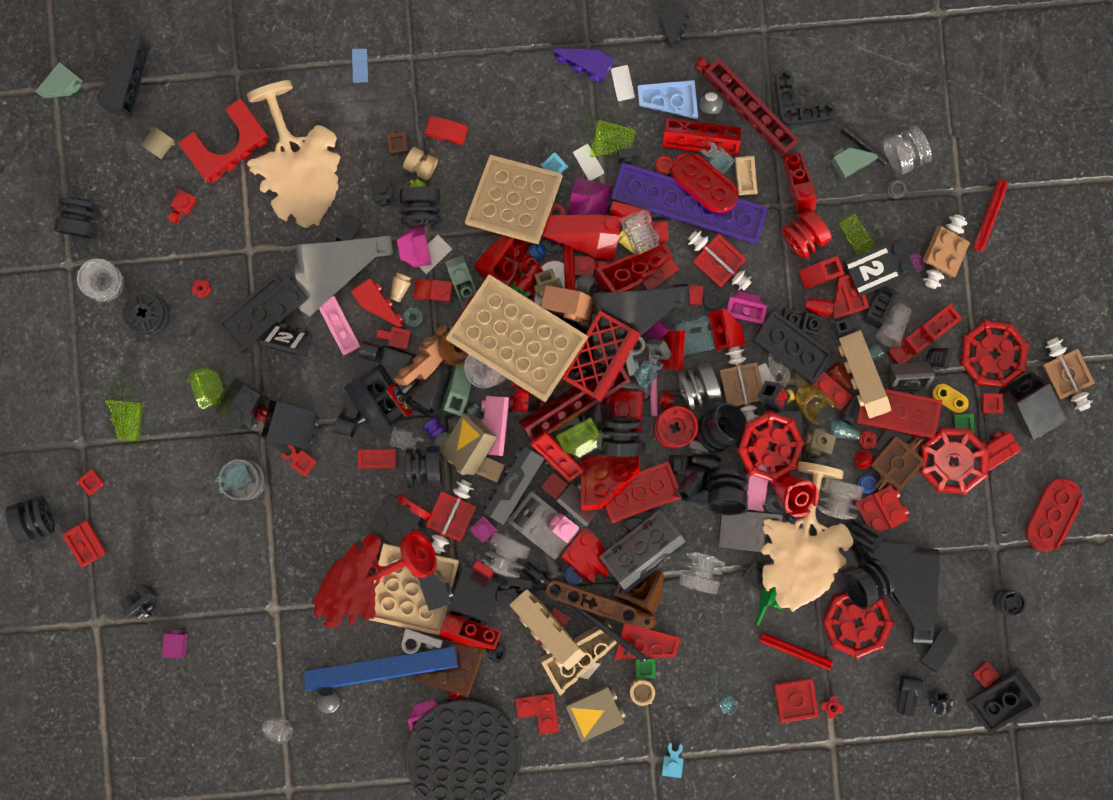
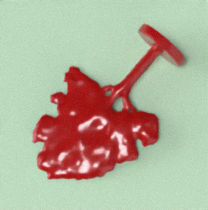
[312,531,437,628]

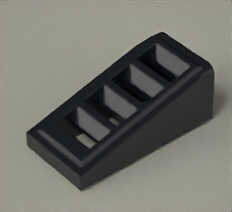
[862,286,897,328]
[926,348,953,370]

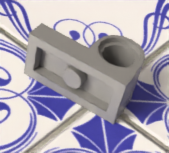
[625,337,645,377]
[401,628,444,654]

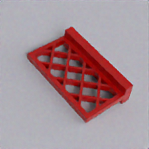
[561,311,641,402]

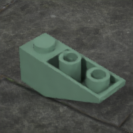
[445,255,477,309]
[439,360,476,416]

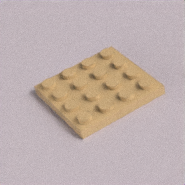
[465,155,563,244]
[369,543,459,635]

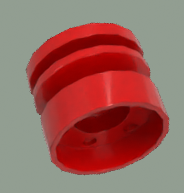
[781,208,832,260]
[653,406,698,449]

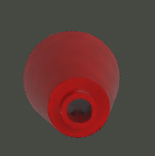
[770,474,819,517]

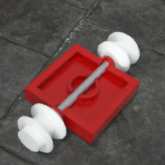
[688,231,752,291]
[426,479,477,554]

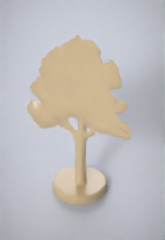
[247,80,340,228]
[761,462,853,612]

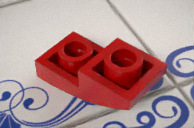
[424,116,468,145]

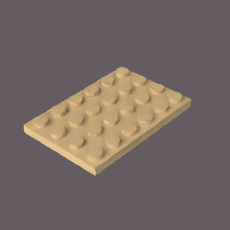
[446,275,588,402]

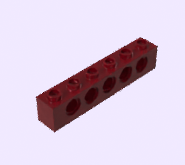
[703,58,799,158]
[518,363,631,441]

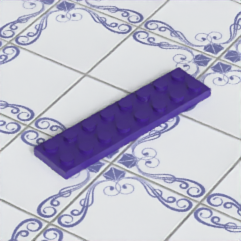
[611,163,768,245]

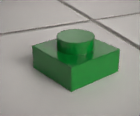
[952,414,975,433]
[635,658,656,679]

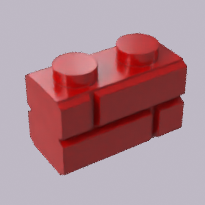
[973,430,1021,471]

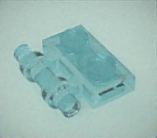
[675,316,716,356]

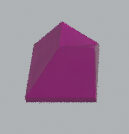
[568,178,613,215]

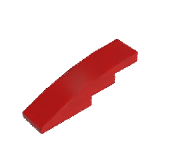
[886,304,962,364]

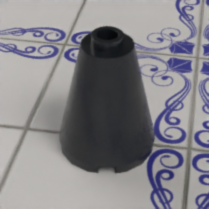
[403,363,451,418]

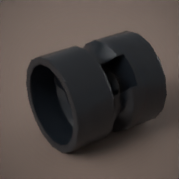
[994,589,1026,616]

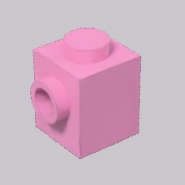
[548,513,579,543]

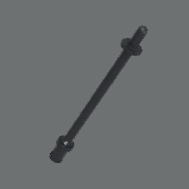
[522,562,647,662]

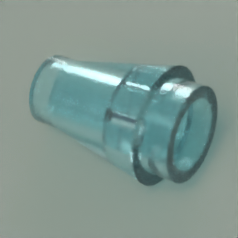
[830,420,860,440]

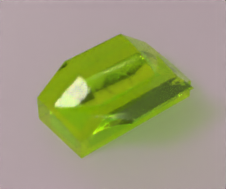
[189,367,224,409]
[556,418,600,457]

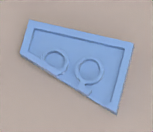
[637,80,698,119]

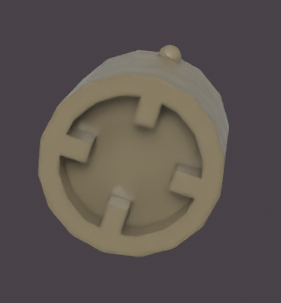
[141,126,175,160]

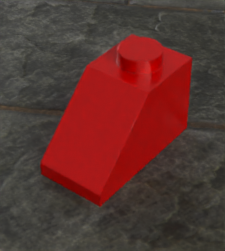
[413,280,453,303]
[709,309,745,350]

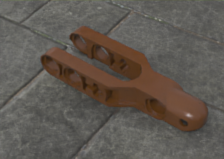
[546,579,657,629]

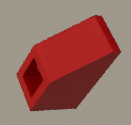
[798,256,844,289]

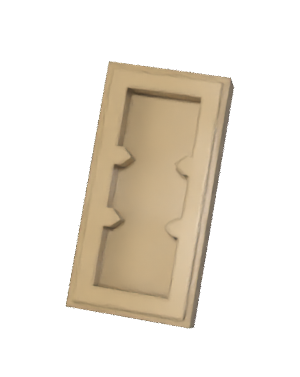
[735,156,758,196]
[476,457,505,482]

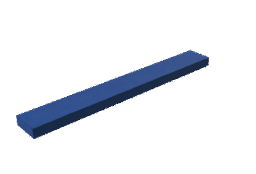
[304,647,458,692]

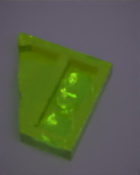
[590,120,636,157]
[105,400,143,442]

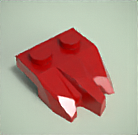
[509,381,530,413]
[560,527,609,584]

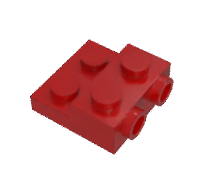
[854,485,909,537]

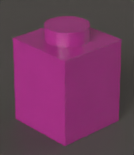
[470,515,498,543]
[162,629,188,658]

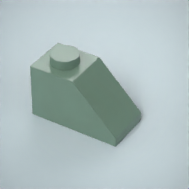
[35,62,82,98]
[831,148,878,180]

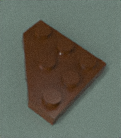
[414,643,485,697]

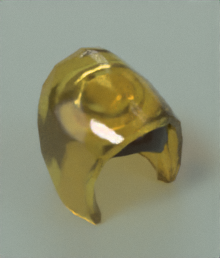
[795,385,835,425]

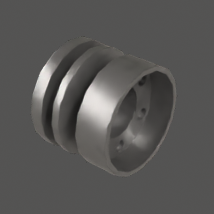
[677,362,722,410]
[218,459,267,500]

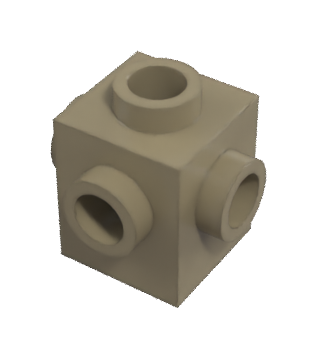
[534,269,563,299]
[803,428,836,457]

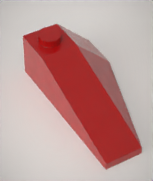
[542,215,620,260]
[474,235,532,287]
[596,242,673,292]

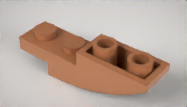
[394,325,454,385]

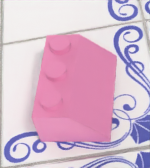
[480,396,510,456]

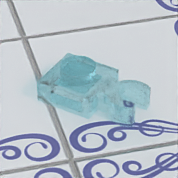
[701,141,735,174]
[634,355,663,389]
[214,464,252,493]

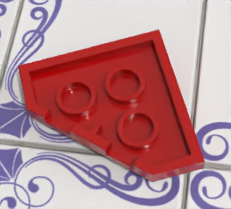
[581,455,640,510]

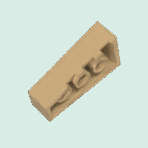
[838,330,892,419]
[510,589,586,670]
[540,620,617,696]

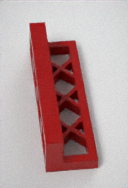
[662,118,741,156]

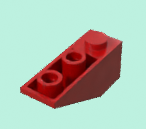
[782,152,817,214]
[351,279,404,329]
[440,613,502,650]

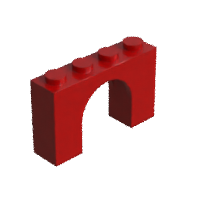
[178,98,270,183]

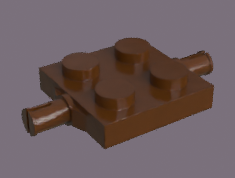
[870,436,925,491]

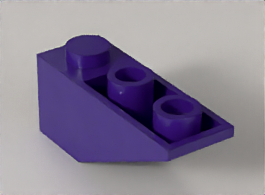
[553,48,614,83]

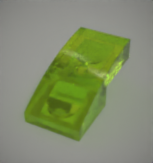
[837,213,876,255]

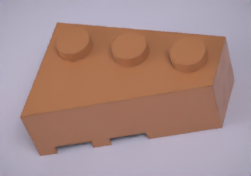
[541,285,594,327]

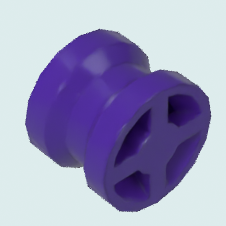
[422,417,446,440]

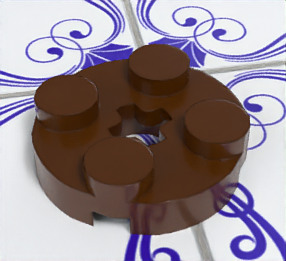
[438,328,472,366]

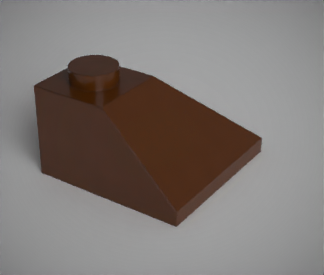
[613,570,664,615]

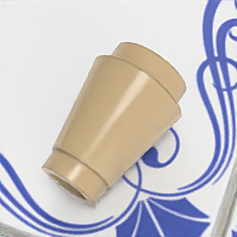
[390,272,411,302]

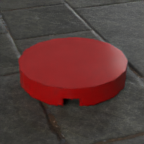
[396,493,432,520]

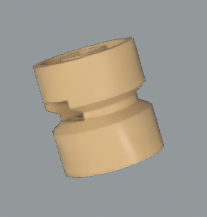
[403,146,438,181]

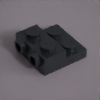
[368,495,423,546]

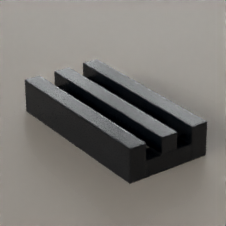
[845,516,885,553]

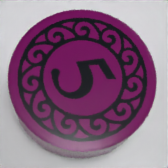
[910,254,925,274]

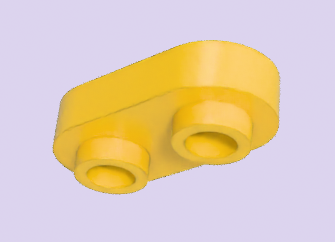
[931,384,969,413]

